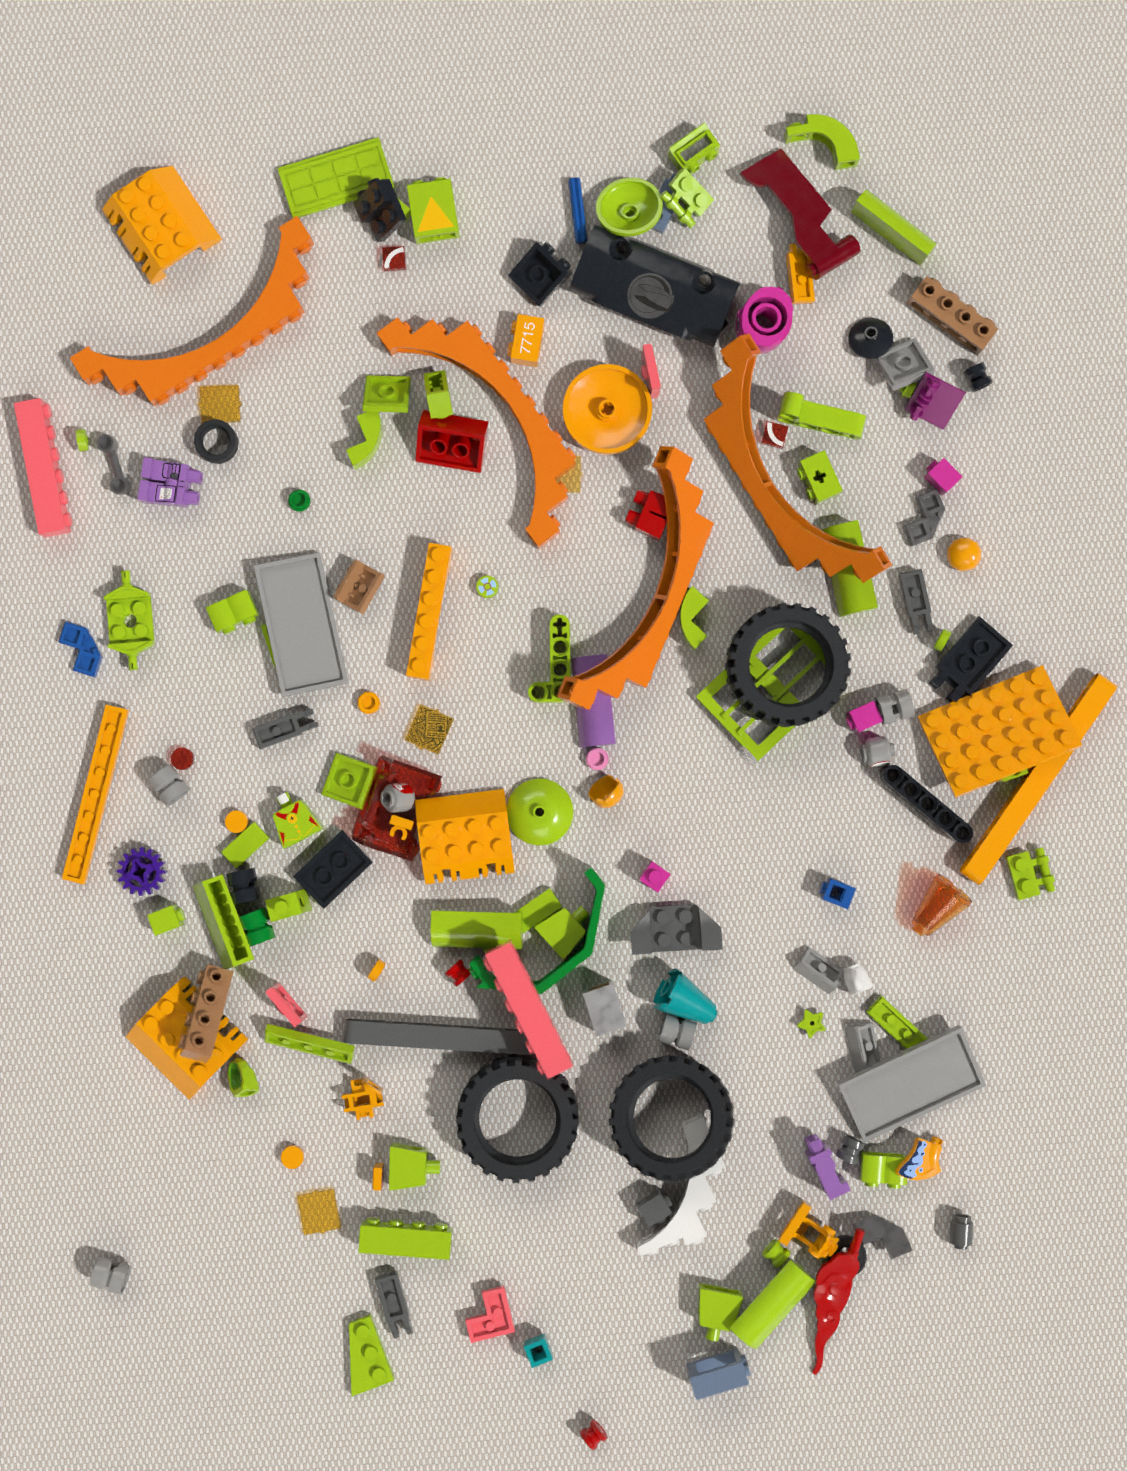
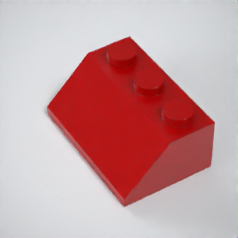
[415,410,489,473]

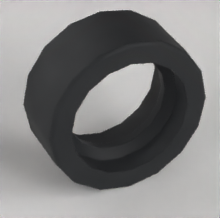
[194,419,239,464]

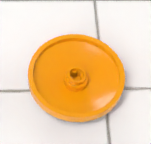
[563,364,652,455]

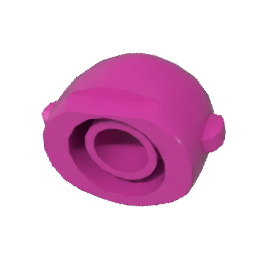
[735,286,793,354]

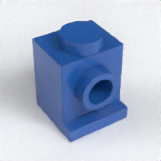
[818,878,856,909]

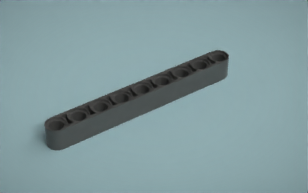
[343,1019,536,1056]

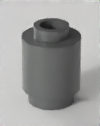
[949,1214,973,1250]

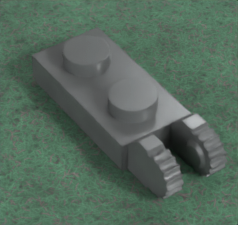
[898,569,933,635]
[252,709,319,750]
[375,1271,413,1339]

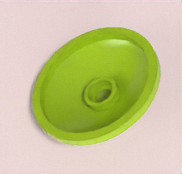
[596,178,663,237]
[507,778,573,846]

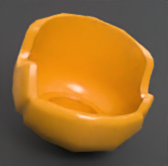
[947,537,982,571]
[588,775,624,808]

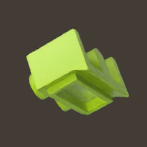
[668,122,720,175]

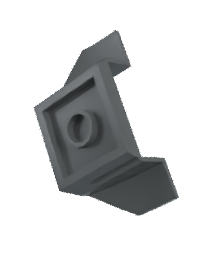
[631,904,723,955]

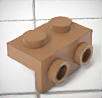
[333,559,385,615]

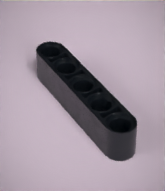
[880,765,973,843]

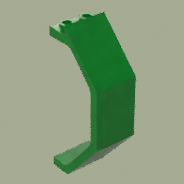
[468,866,605,994]

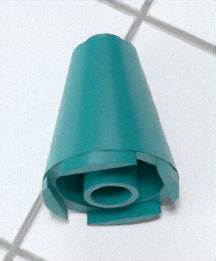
[653,968,718,1024]

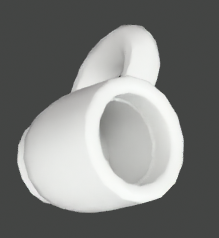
[843,963,873,995]

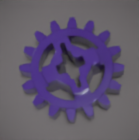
[116,847,168,896]

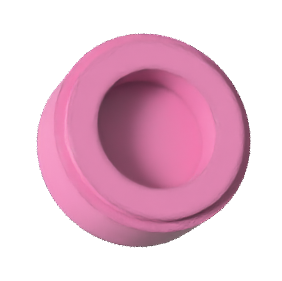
[586,748,608,770]

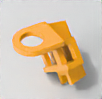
[341,1076,384,1120]

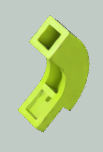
[784,114,860,170]

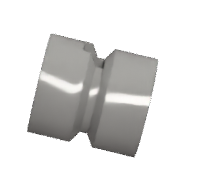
[875,689,915,725]
[147,764,190,807]
[658,1013,697,1050]
[90,1256,131,1295]

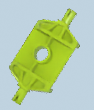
[104,570,155,671]

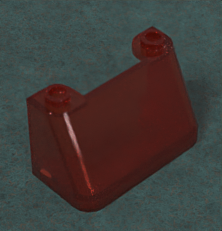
[352,755,442,861]

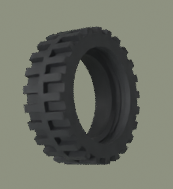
[725,603,851,727]
[456,1054,579,1183]
[609,1055,735,1182]

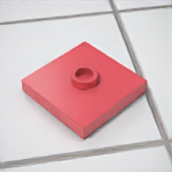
[641,343,661,399]
[265,983,307,1027]

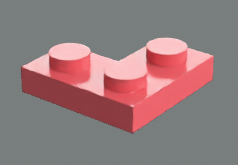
[465,1285,515,1343]

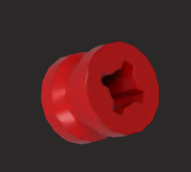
[444,959,471,987]
[580,1419,608,1450]

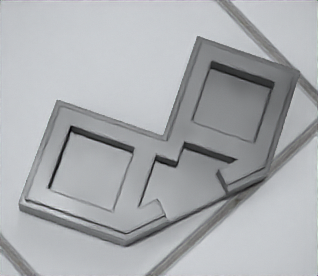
[903,489,945,547]
[852,1215,913,1260]

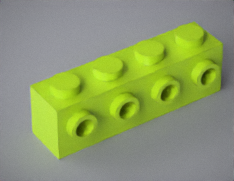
[358,1217,453,1260]

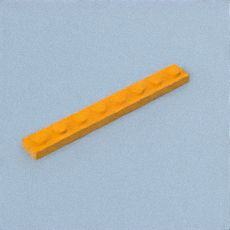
[62,704,130,884]

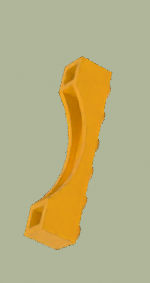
[406,543,453,681]

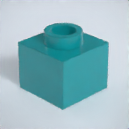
[523,1333,553,1368]

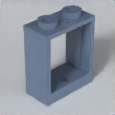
[686,1348,751,1400]

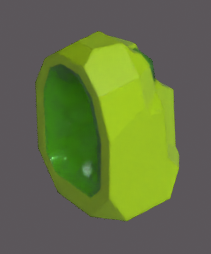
[227,1058,260,1097]

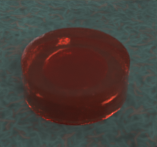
[171,748,195,770]

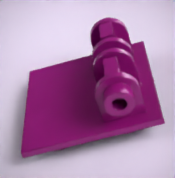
[904,372,966,430]

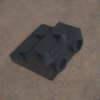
[353,178,407,242]
[508,241,573,306]

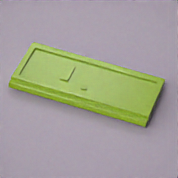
[278,137,395,218]

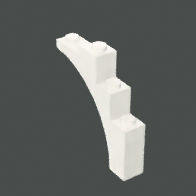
[636,1113,726,1256]

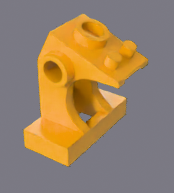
[779,1199,839,1259]

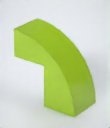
[346,412,383,470]
[679,586,709,651]

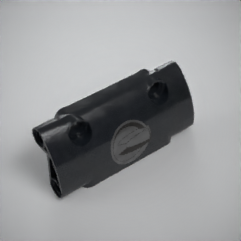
[569,224,740,347]

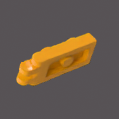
[786,243,815,304]

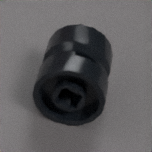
[226,868,261,904]

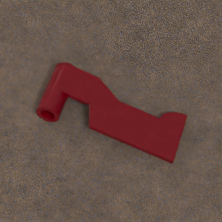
[739,148,861,280]

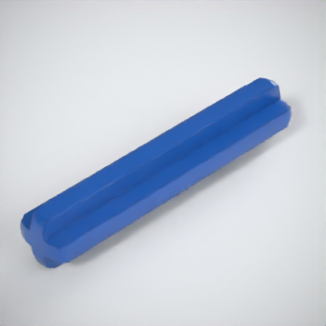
[568,177,587,244]

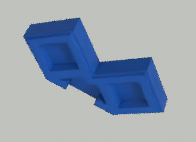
[58,621,103,678]

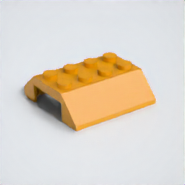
[102,166,222,284]
[415,789,515,885]
[126,976,249,1100]

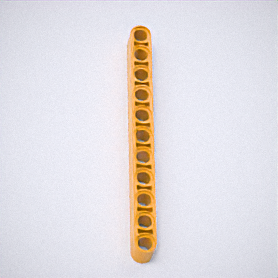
[959,673,1117,885]

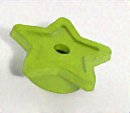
[797,1009,826,1038]

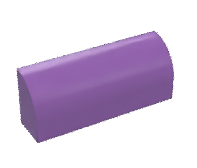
[571,654,616,747]

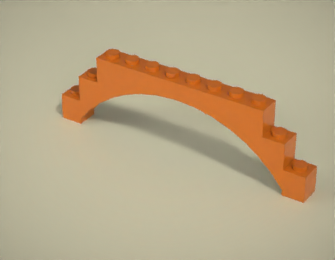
[70,216,314,406]
[376,317,576,549]
[703,333,892,583]
[557,446,714,710]

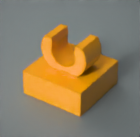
[390,815,415,841]

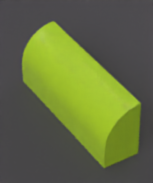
[851,189,937,266]
[822,520,878,617]
[192,874,254,969]
[431,911,523,949]
[729,1260,816,1349]

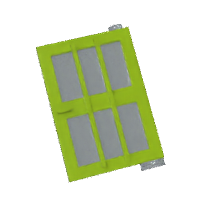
[695,628,850,767]

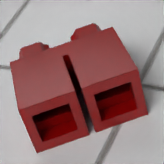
[625,490,667,542]

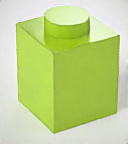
[147,904,186,936]

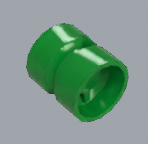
[239,908,276,947]

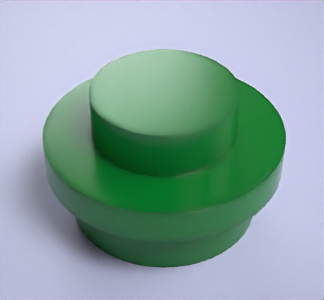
[288,489,311,512]

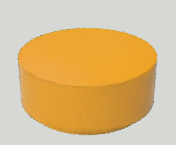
[357,692,381,714]
[225,810,249,833]
[367,959,386,982]
[281,1145,305,1169]

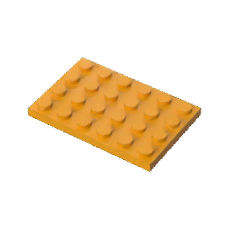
[917,665,1082,798]

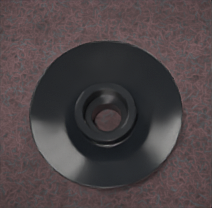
[848,318,893,359]

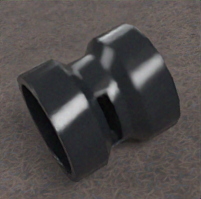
[963,362,993,393]

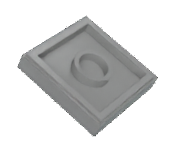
[874,338,934,391]

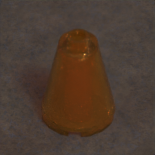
[911,873,973,937]

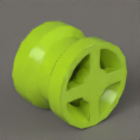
[762,1238,791,1268]

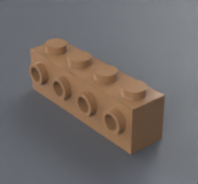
[907,276,998,355]
[178,964,234,1063]

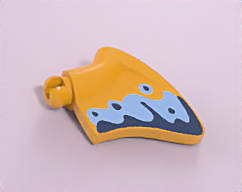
[895,1136,943,1180]

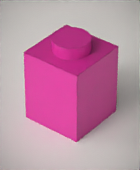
[924,458,963,496]
[845,701,883,733]
[638,861,671,893]

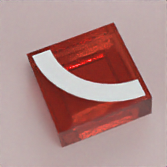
[382,246,406,272]
[761,421,789,449]

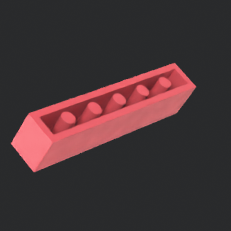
[14,398,73,538]
[484,939,573,1079]

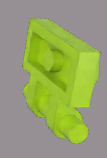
[660,168,714,228]
[1005,847,1055,900]

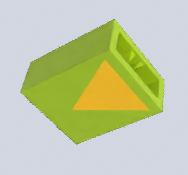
[407,177,460,244]

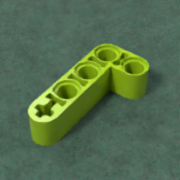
[777,391,866,440]
[528,614,570,703]

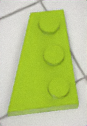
[349,1314,395,1397]

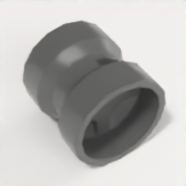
[836,1134,865,1165]

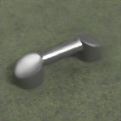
[96,434,131,495]

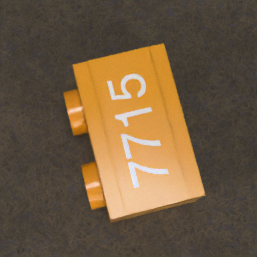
[507,314,545,367]

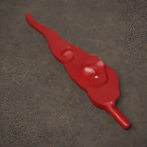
[812,1228,865,1375]

